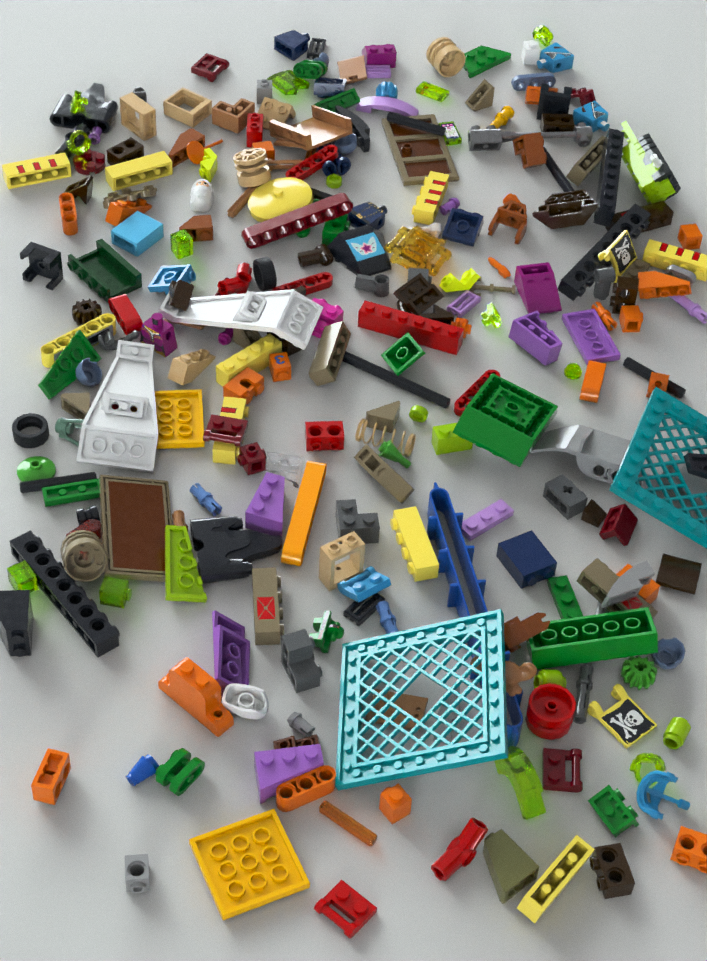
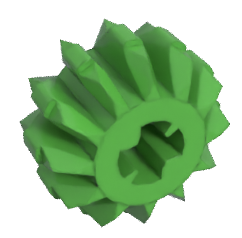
[621,655,657,690]

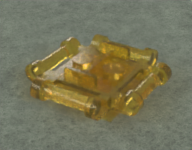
[384,225,452,276]

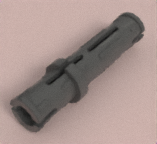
[573,664,594,724]

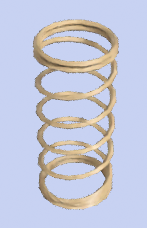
[355,418,416,457]

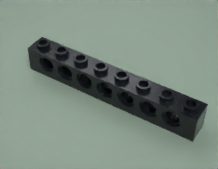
[558,203,651,301]
[10,530,120,657]

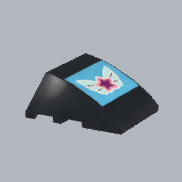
[328,225,391,276]

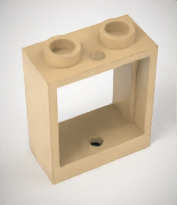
[163,87,212,128]
[119,92,157,141]
[319,531,365,592]

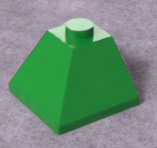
[381,332,426,376]

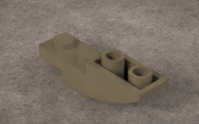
[354,444,415,504]

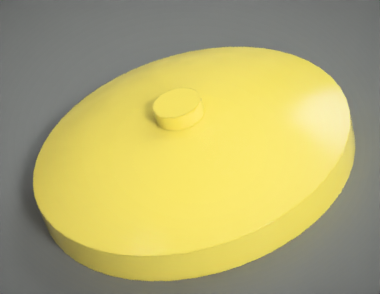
[248,177,313,222]

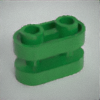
[293,60,328,79]
[155,748,205,796]

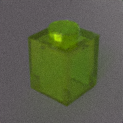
[170,229,193,259]
[7,560,38,593]
[99,576,132,609]

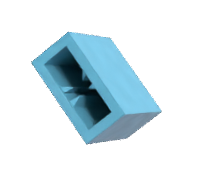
[111,211,164,257]

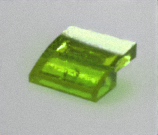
[267,70,310,95]

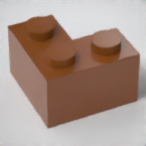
[512,132,547,169]

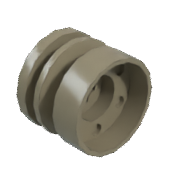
[60,530,107,582]

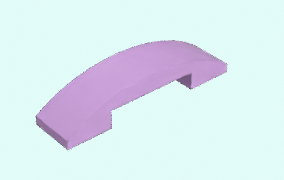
[356,96,419,116]

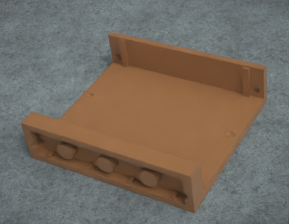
[269,105,353,151]

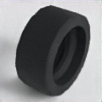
[253,256,277,291]
[12,413,49,448]

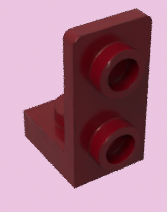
[571,87,596,106]

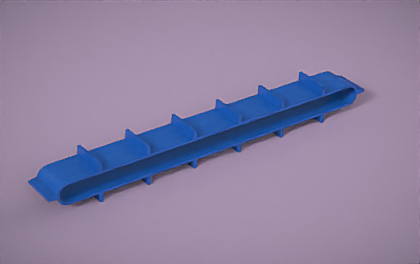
[427,482,523,755]

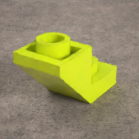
[199,148,217,182]
[439,268,480,292]

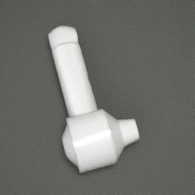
[407,222,442,239]

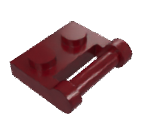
[191,53,230,82]
[203,414,248,447]
[542,748,583,793]

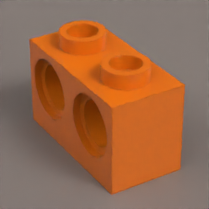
[525,86,558,105]
[31,748,71,805]
[670,826,707,873]

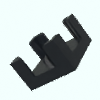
[536,84,572,120]
[20,242,63,290]

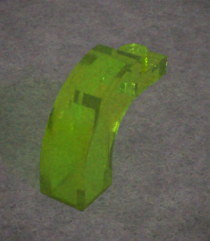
[494,746,546,820]

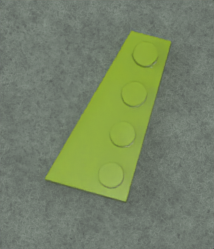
[165,525,207,603]

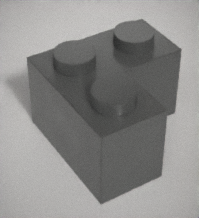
[335,499,380,544]
[281,629,322,693]

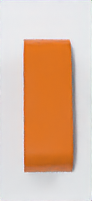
[59,192,78,236]
[579,360,606,403]
[276,765,336,812]

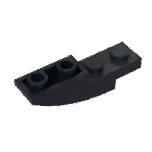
[335,105,370,152]

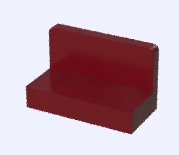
[599,504,638,546]

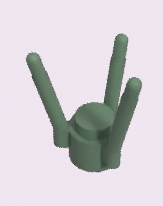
[55,417,84,447]

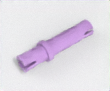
[669,295,707,324]

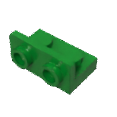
[588,785,639,838]

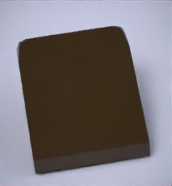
[581,499,607,528]

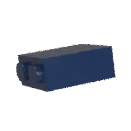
[496,530,557,589]

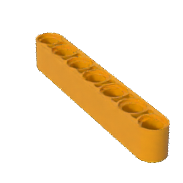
[281,461,327,566]

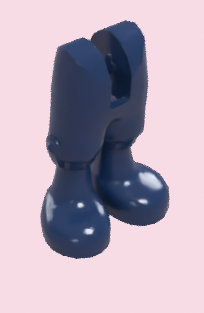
[316,142,351,176]

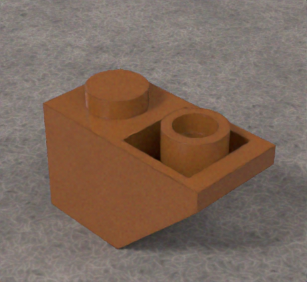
[179,215,213,243]

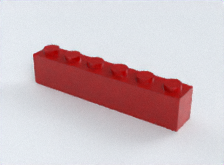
[358,300,464,355]

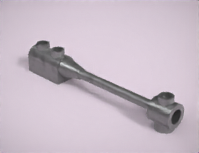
[468,122,593,151]

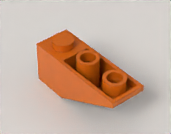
[105,198,152,226]
[638,271,692,299]

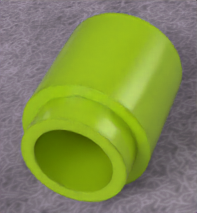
[663,717,691,749]

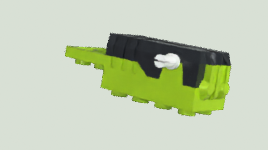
[621,121,681,203]

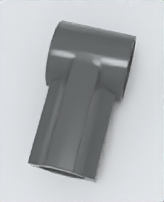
[593,267,616,300]
[355,274,389,297]

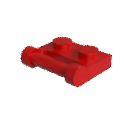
[314,880,377,939]

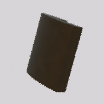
[393,273,444,315]
[656,553,702,595]

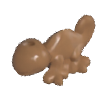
[470,653,537,697]

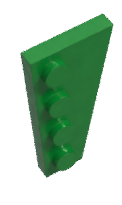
[38,330,102,400]

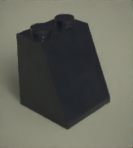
[0,590,33,657]

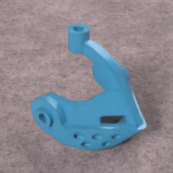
[636,770,690,820]

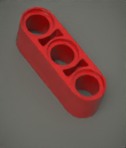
[108,294,143,335]

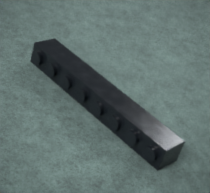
[593,128,624,227]

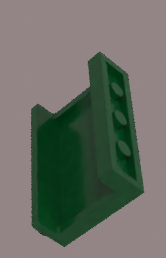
[67,239,142,303]

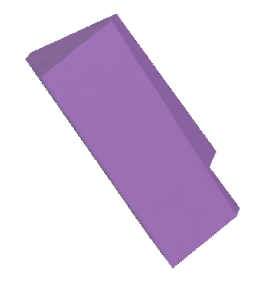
[212,610,250,696]

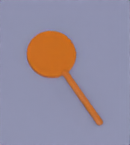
[187,139,223,164]

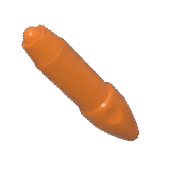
[488,257,511,278]

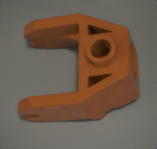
[488,200,527,244]
[504,612,550,653]

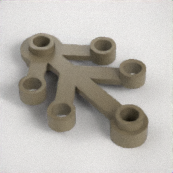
[103,185,157,209]

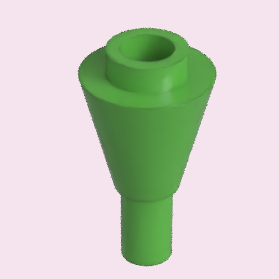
[378,440,411,468]

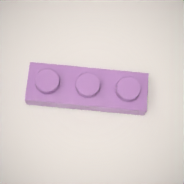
[461,499,514,541]

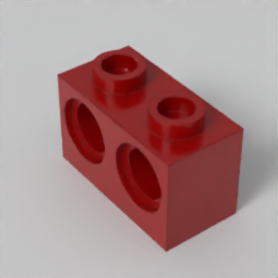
[247,113,263,148]
[305,421,344,451]

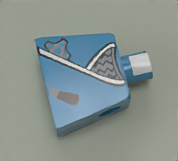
[537,42,574,73]
[573,100,610,133]

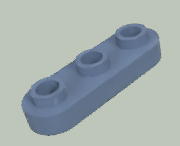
[511,72,556,91]

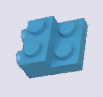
[148,264,196,295]

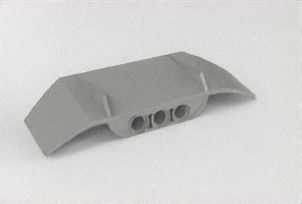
[530,425,707,511]

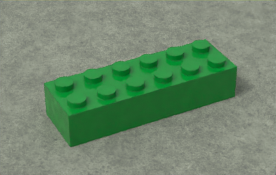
[526,607,658,669]

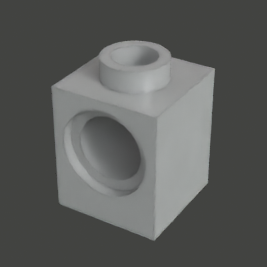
[257,79,272,104]
[125,854,150,893]

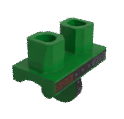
[309,611,344,653]

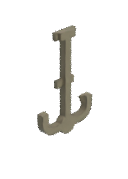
[469,276,516,297]

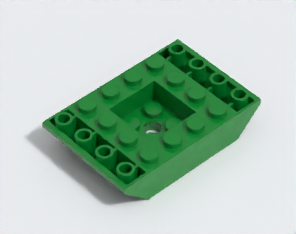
[452,373,558,467]

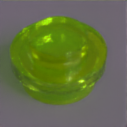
[564,363,582,380]

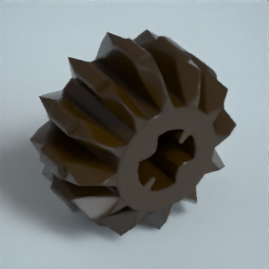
[72,299,102,325]

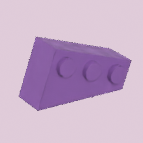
[508,311,563,366]
[245,472,285,537]
[254,744,324,804]

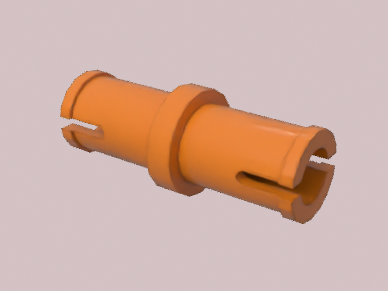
[591,302,617,331]

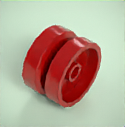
[525,683,576,740]

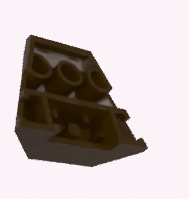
[532,189,598,229]

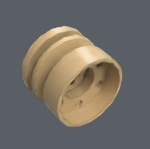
[426,37,465,77]
[233,148,272,187]

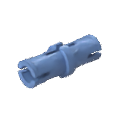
[190,483,222,516]
[376,601,399,634]

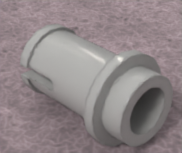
[287,712,315,737]

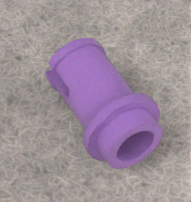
[88,127,102,145]
[439,198,460,216]

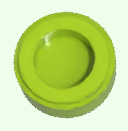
[326,174,342,189]
[409,405,428,422]

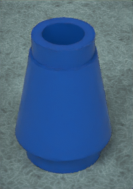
[125,754,159,786]

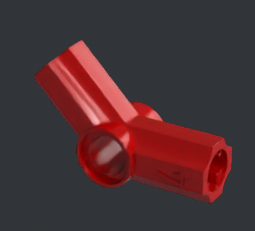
[217,262,252,295]
[431,818,488,881]

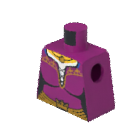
[140,313,177,357]

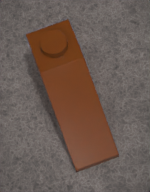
[168,128,205,168]

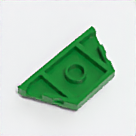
[464,45,511,78]

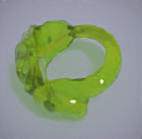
[532,25,554,47]
[66,130,92,155]
[629,753,666,785]

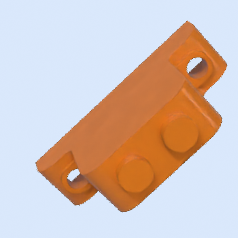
[158,657,234,737]

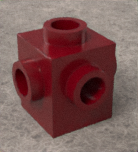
[237,442,266,475]

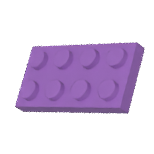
[562,309,621,365]

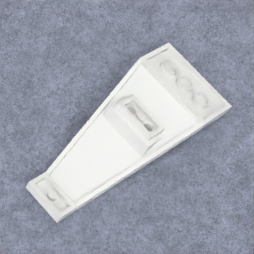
[157,289,323,350]
[76,340,158,473]

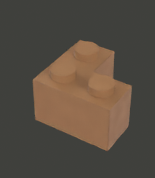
[212,98,255,134]

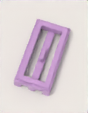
[365,65,391,78]
[446,290,481,318]

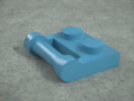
[337,566,391,603]

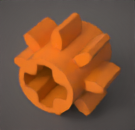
[451,318,472,338]

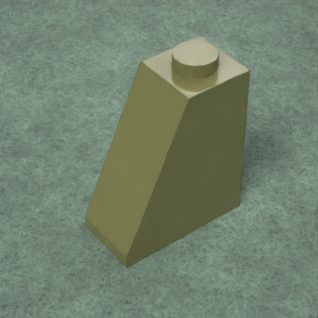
[482,829,539,904]

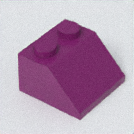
[362,44,397,68]

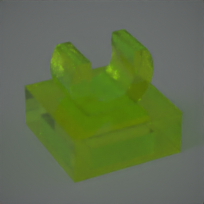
[70,90,88,113]
[481,303,501,328]

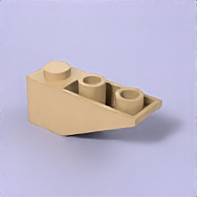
[168,349,216,385]

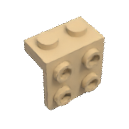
[258,97,296,131]

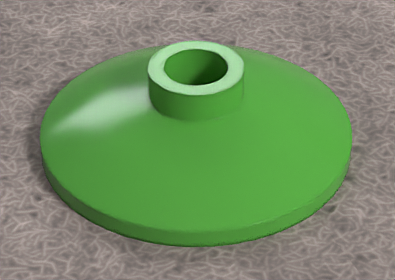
[17,456,56,482]

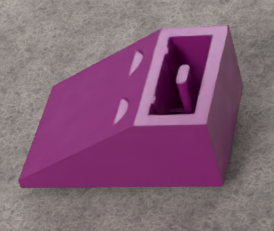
[514,262,562,314]

